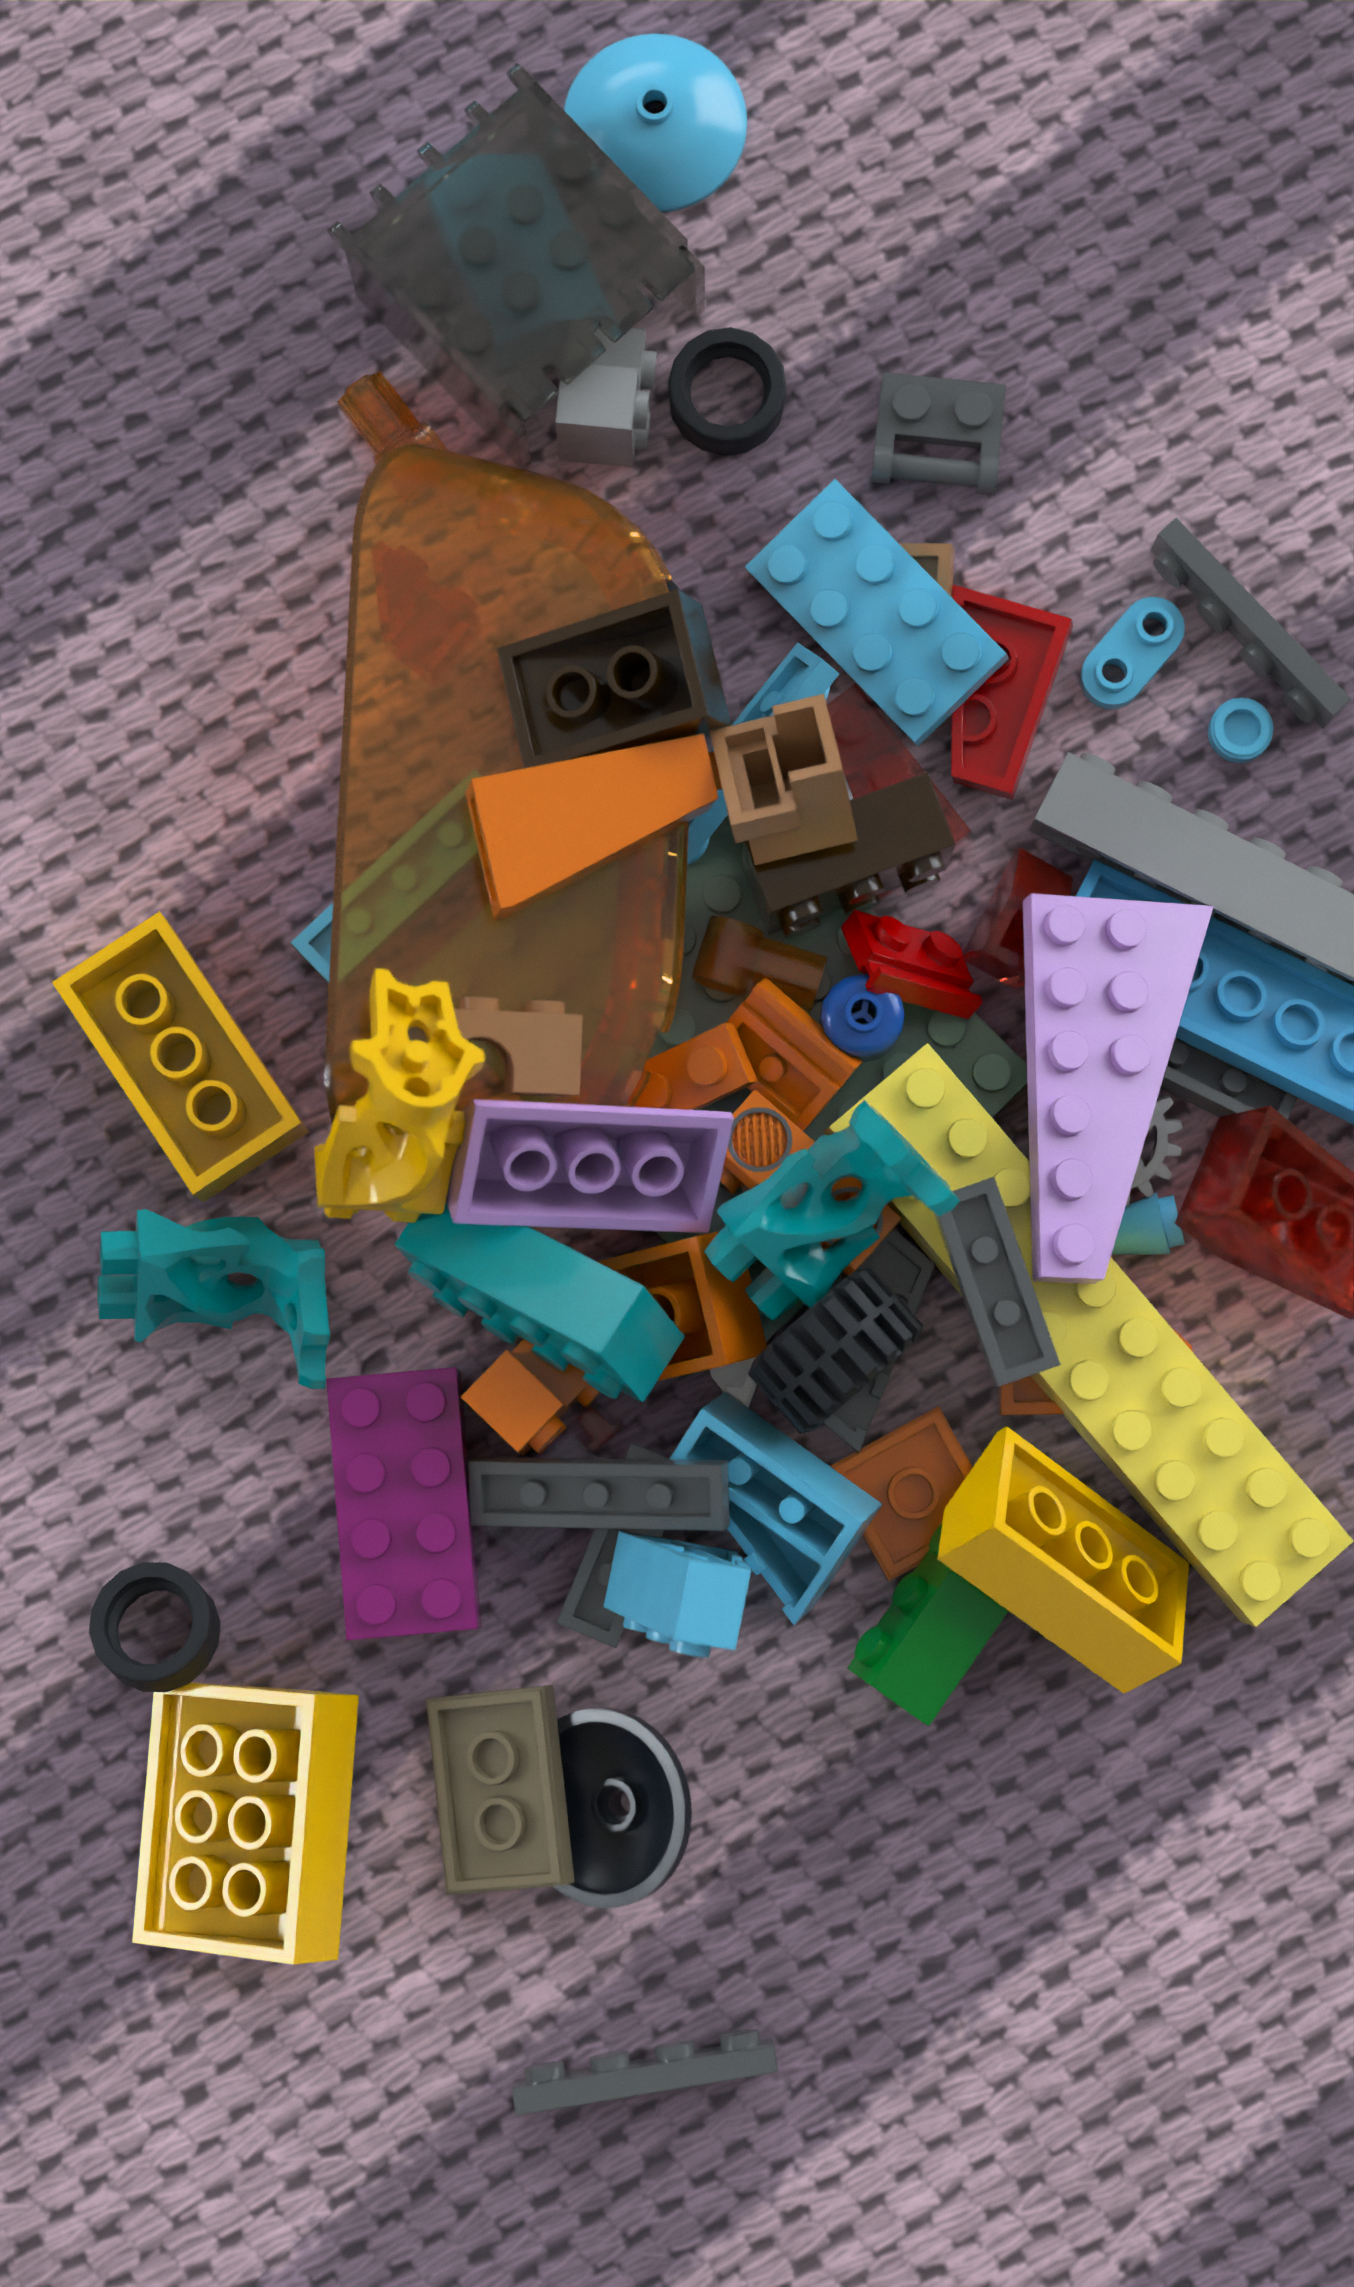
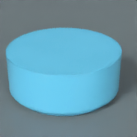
[1208,698,1273,763]

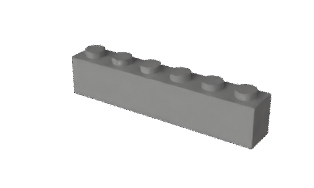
[1029,752,1354,986]

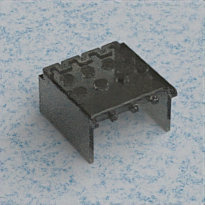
[327,63,705,472]

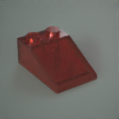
[1175,1105,1354,1320]

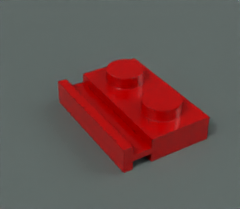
[841,909,983,1020]

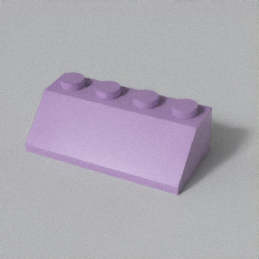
[446,1099,734,1233]

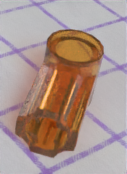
[337,371,456,503]
[691,916,828,1012]

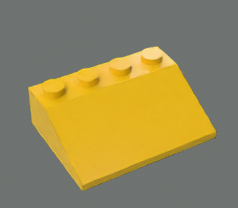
[132,1682,359,1965]

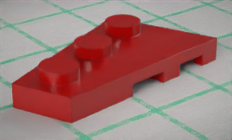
[951,584,1073,800]

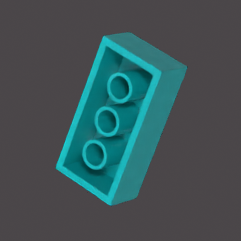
[394,1203,685,1403]

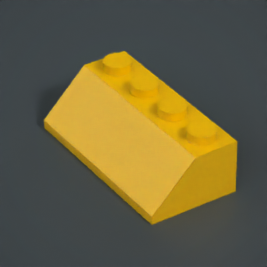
[937,1426,1189,1694]

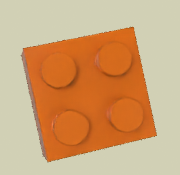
[597,1231,767,1381]

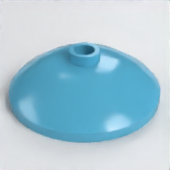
[563,34,747,213]

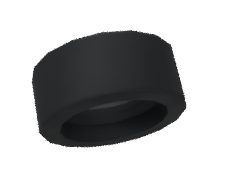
[668,327,787,456]
[89,1562,220,1692]

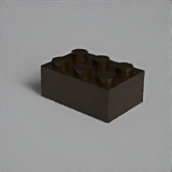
[741,772,956,938]

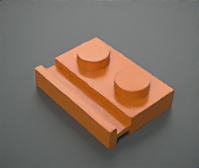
[726,977,863,1132]

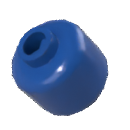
[819,974,905,1063]

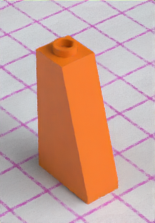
[465,734,723,920]

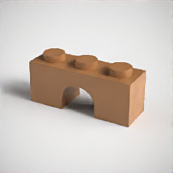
[407,997,583,1097]

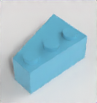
[669,1392,883,1625]
[603,1530,751,1658]

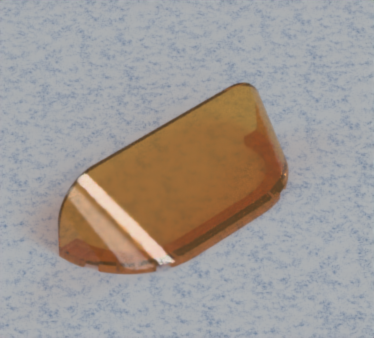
[325,443,689,1148]

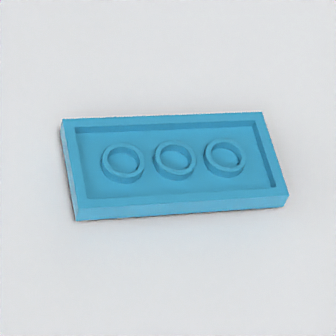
[745,479,1009,747]

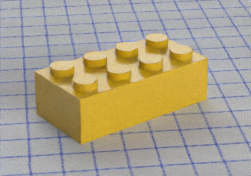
[52,911,309,1203]

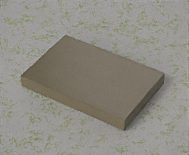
[426,1685,575,1895]

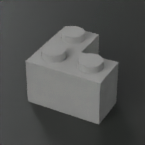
[555,322,657,468]

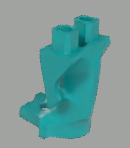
[704,1100,960,1321]
[97,1209,330,1389]

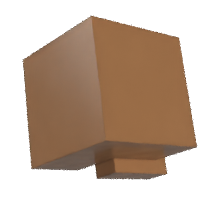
[710,694,858,865]

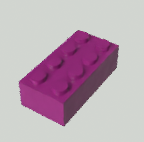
[326,1367,482,1641]

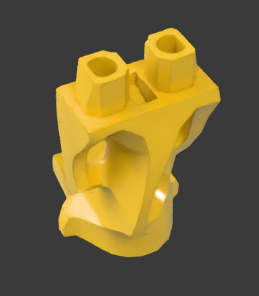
[314,968,485,1223]

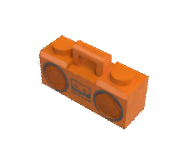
[719,1089,901,1279]

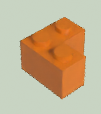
[461,1339,601,1456]

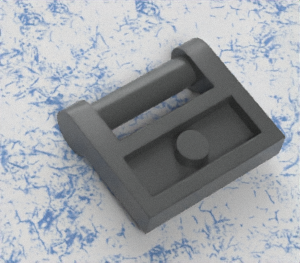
[871,372,1006,495]

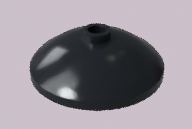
[553,1707,692,1908]

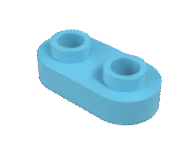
[1080,597,1185,709]

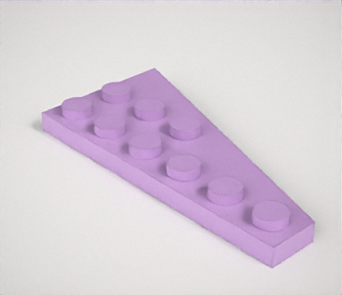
[1023,893,1214,1284]

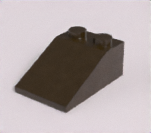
[496,589,731,768]

